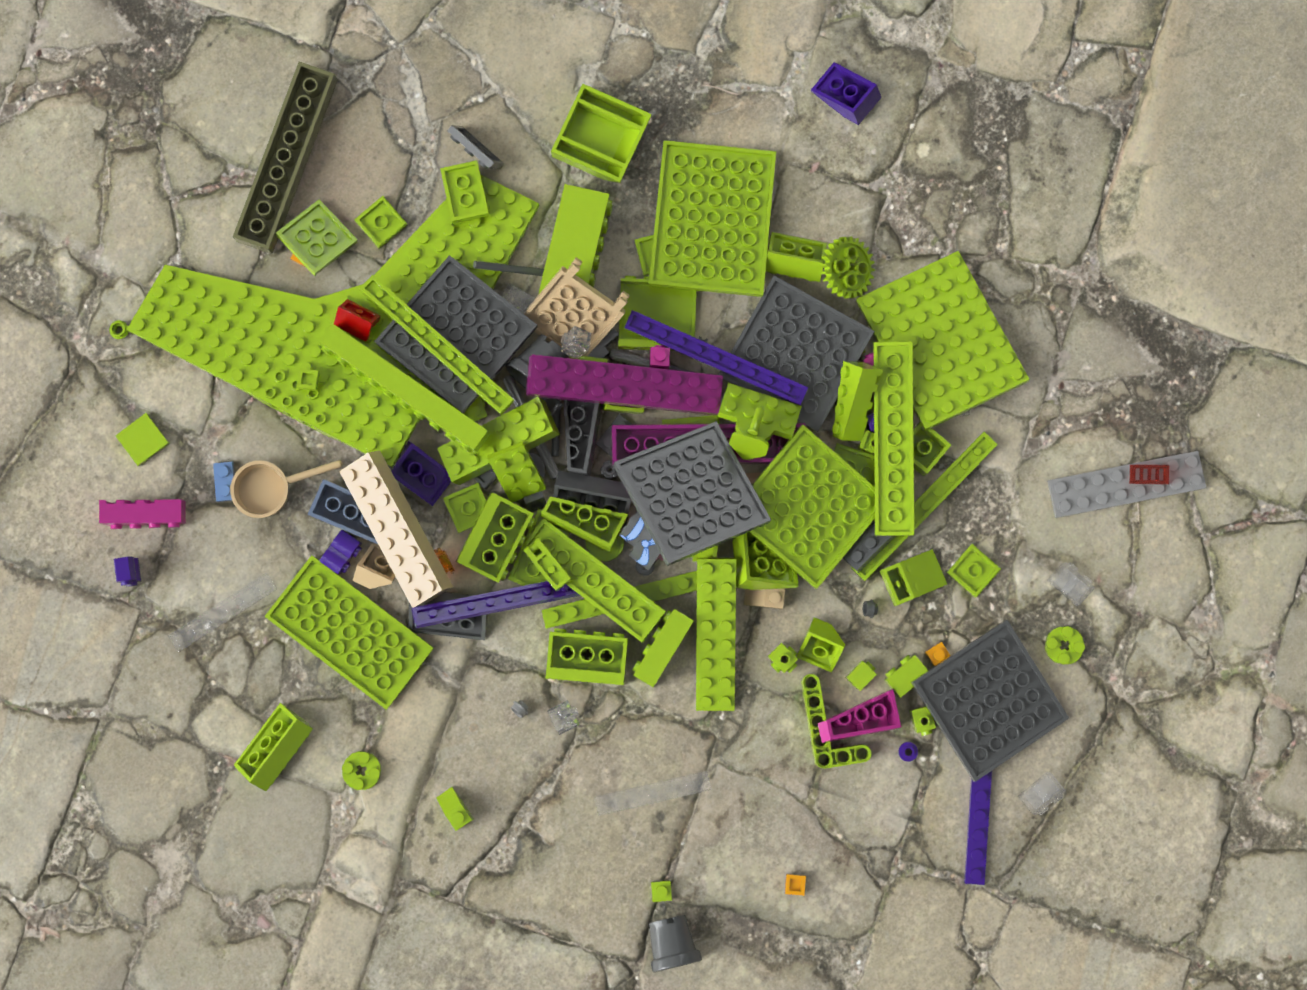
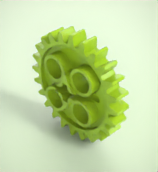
[820,236,875,299]

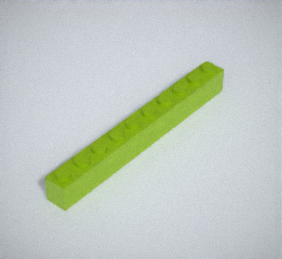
[318,323,490,454]

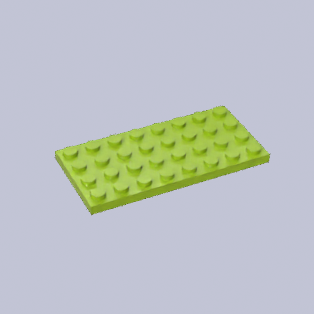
[264,555,434,710]

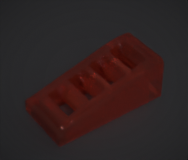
[1129,465,1170,485]

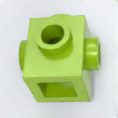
[767,643,798,673]

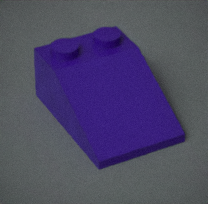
[811,62,882,125]
[389,441,451,506]

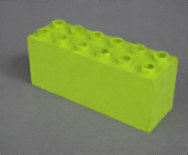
[538,184,613,295]

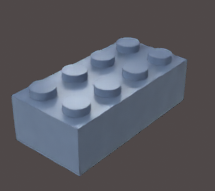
[308,479,378,544]

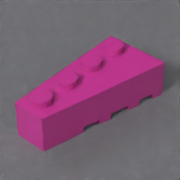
[99,499,186,529]
[818,689,901,743]

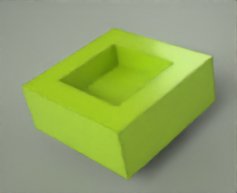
[296,368,320,391]
[651,880,672,902]

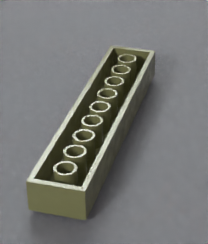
[233,61,338,254]

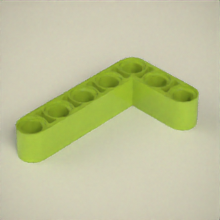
[801,674,871,769]

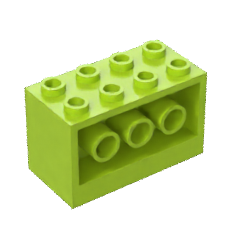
[455,492,535,583]
[545,628,628,685]

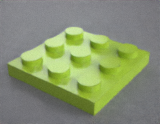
[276,199,358,276]

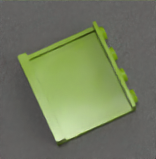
[618,276,696,351]

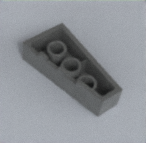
[563,399,602,476]

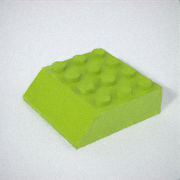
[551,84,652,183]

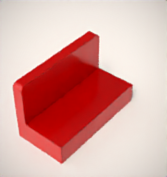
[334,299,380,341]

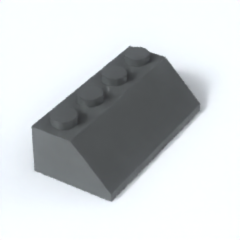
[553,471,632,527]
[409,592,488,640]

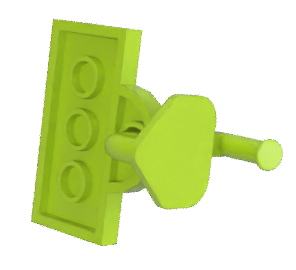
[717,383,802,460]

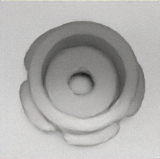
[511,700,528,718]

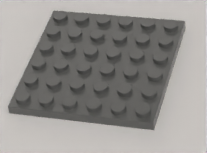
[374,255,538,414]
[718,276,874,432]
[613,421,771,566]
[911,620,1069,782]

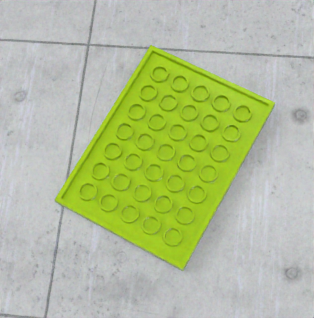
[649,140,776,297]
[856,251,1030,431]

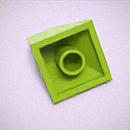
[796,617,845,673]

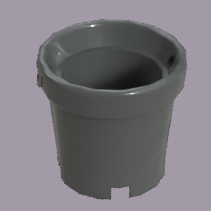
[506,334,567,398]
[648,915,702,972]

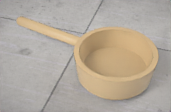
[230,460,343,518]

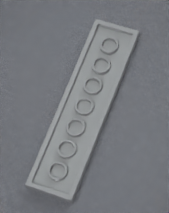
[1047,451,1206,518]

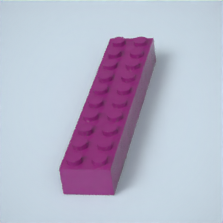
[526,354,723,416]
[611,423,805,466]

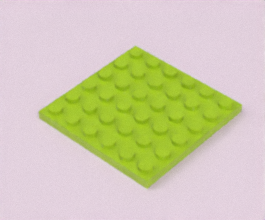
[750,425,875,589]

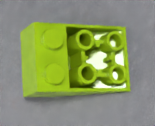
[879,549,947,606]

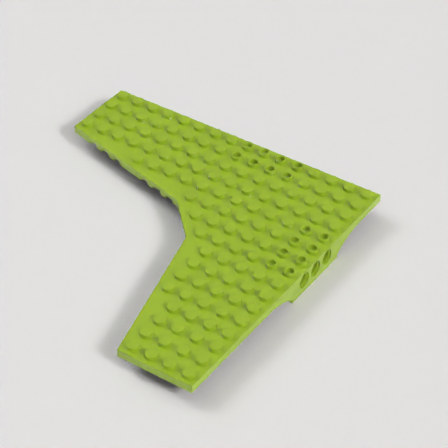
[126,175,540,468]

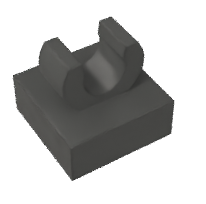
[524,491,546,512]

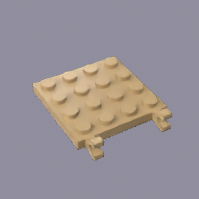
[523,258,630,356]

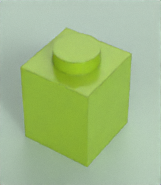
[845,661,877,691]

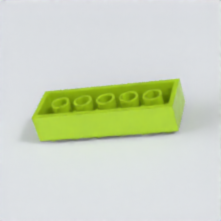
[437,397,560,485]

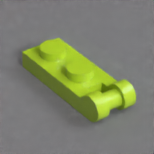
[523,538,572,591]

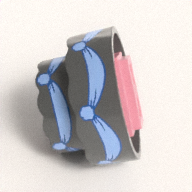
[619,511,663,571]

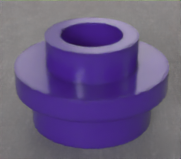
[898,742,918,762]

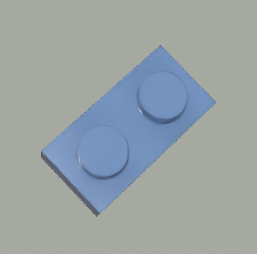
[213,462,235,502]

